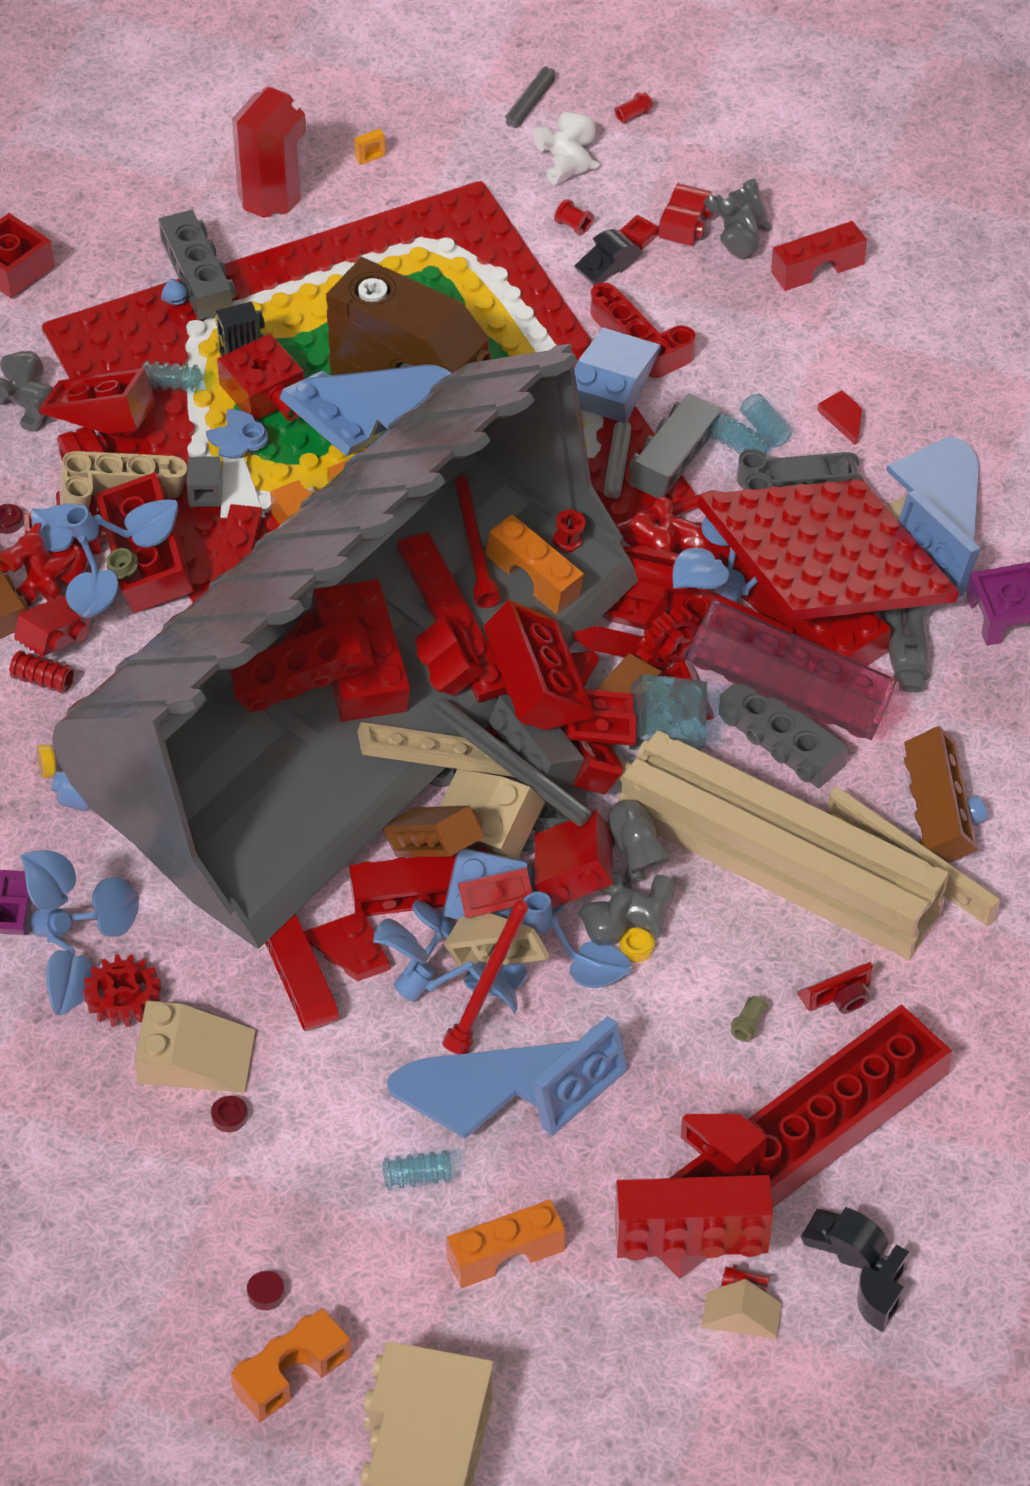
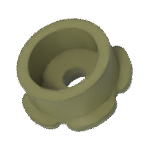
[107,548,138,579]

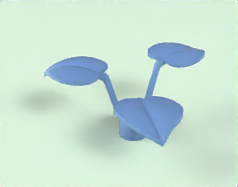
[31,500,178,618]
[672,516,758,604]
[20,850,139,1015]
[464,866,632,996]
[373,900,518,1014]

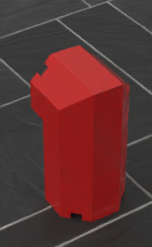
[232,86,306,218]

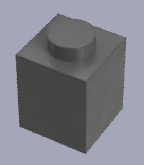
[187,456,222,507]

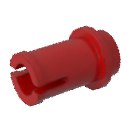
[614,92,653,124]
[721,1264,770,1292]

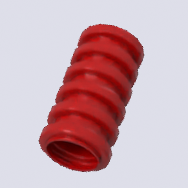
[9,650,74,694]

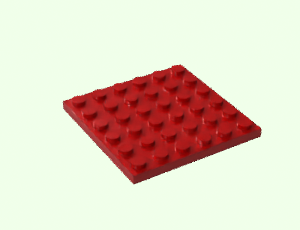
[697,479,959,621]

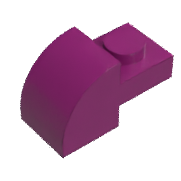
[0,870,32,935]

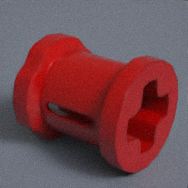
[554,199,594,236]
[553,509,586,553]

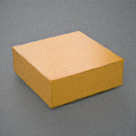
[354,128,386,165]

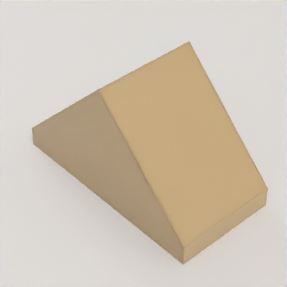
[701,1279,781,1339]

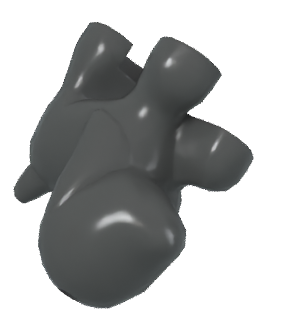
[703,179,772,259]
[0,351,53,432]
[608,799,669,884]
[579,872,676,946]

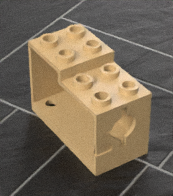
[361,1341,493,1486]

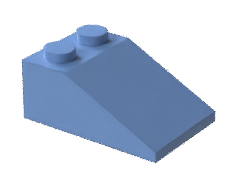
[574,328,661,423]

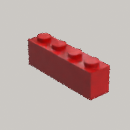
[349,848,488,917]

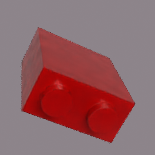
[534,809,613,909]

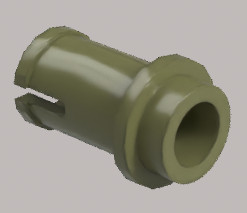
[731,996,769,1042]

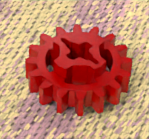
[636,606,702,672]
[83,954,161,1027]

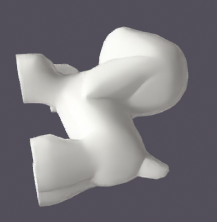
[533,112,600,185]

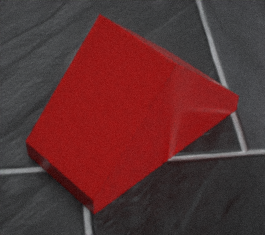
[573,741,623,795]

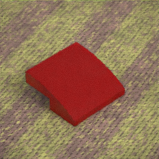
[565,689,636,746]

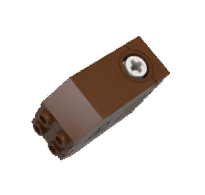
[326,256,491,376]

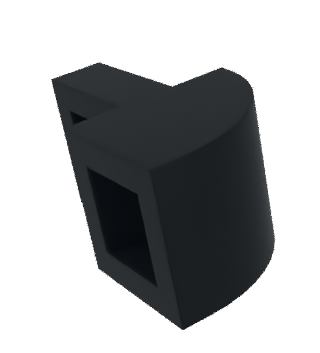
[574,229,643,285]
[800,1207,889,1270]
[857,1244,909,1332]

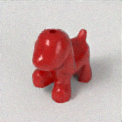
[624,495,712,554]
[0,523,89,606]

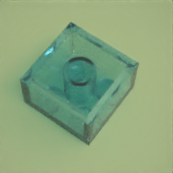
[629,674,707,751]

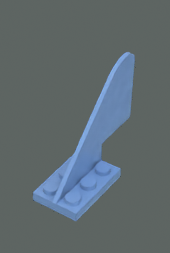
[279,365,451,457]
[886,437,981,599]
[387,1016,628,1139]

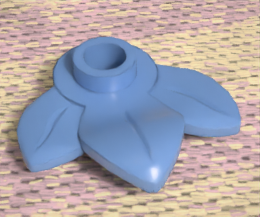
[206,409,268,458]

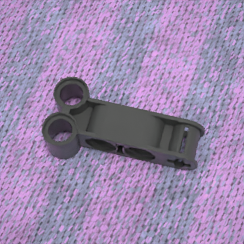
[737,448,865,489]

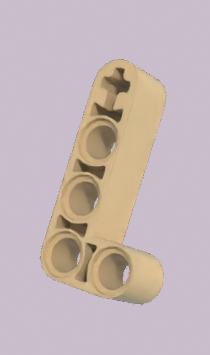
[59,451,187,510]

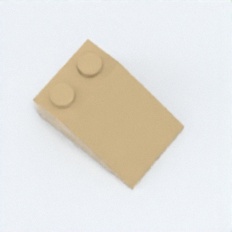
[440,769,545,859]
[135,1001,256,1093]

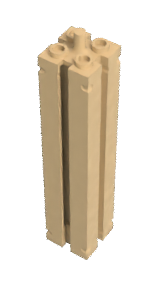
[617,730,949,961]

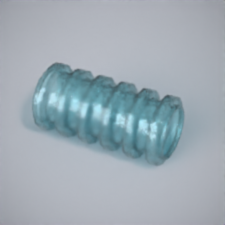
[142,361,200,393]
[740,393,792,448]
[711,413,770,455]
[382,1150,452,1190]

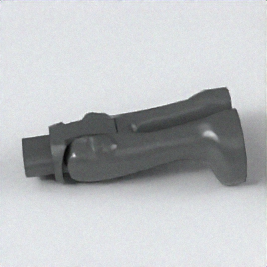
[878,605,935,692]

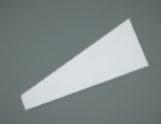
[220,455,265,518]

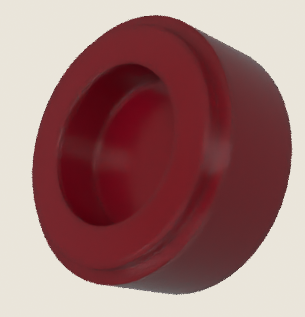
[0,504,24,534]
[833,982,871,1014]
[211,1096,248,1132]
[247,1271,285,1310]

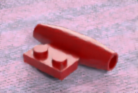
[602,546,709,630]

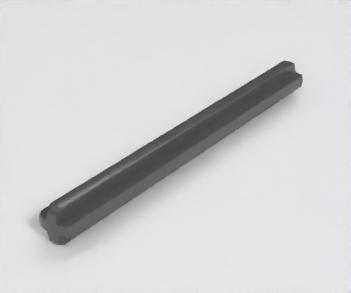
[432,698,591,826]

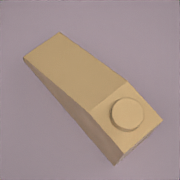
[444,913,549,967]

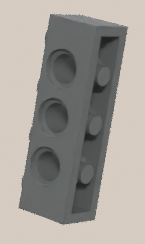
[158,209,236,320]
[719,673,848,789]

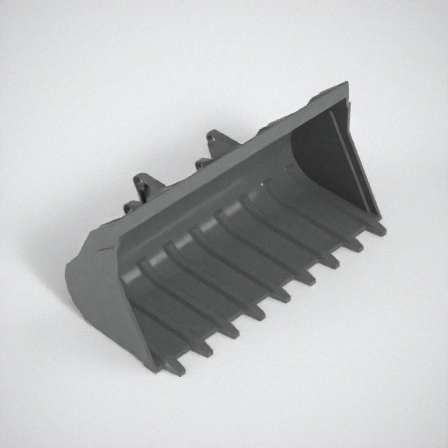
[52,344,638,949]

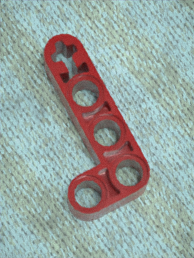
[590,283,696,378]

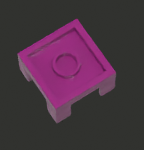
[966,562,1030,646]

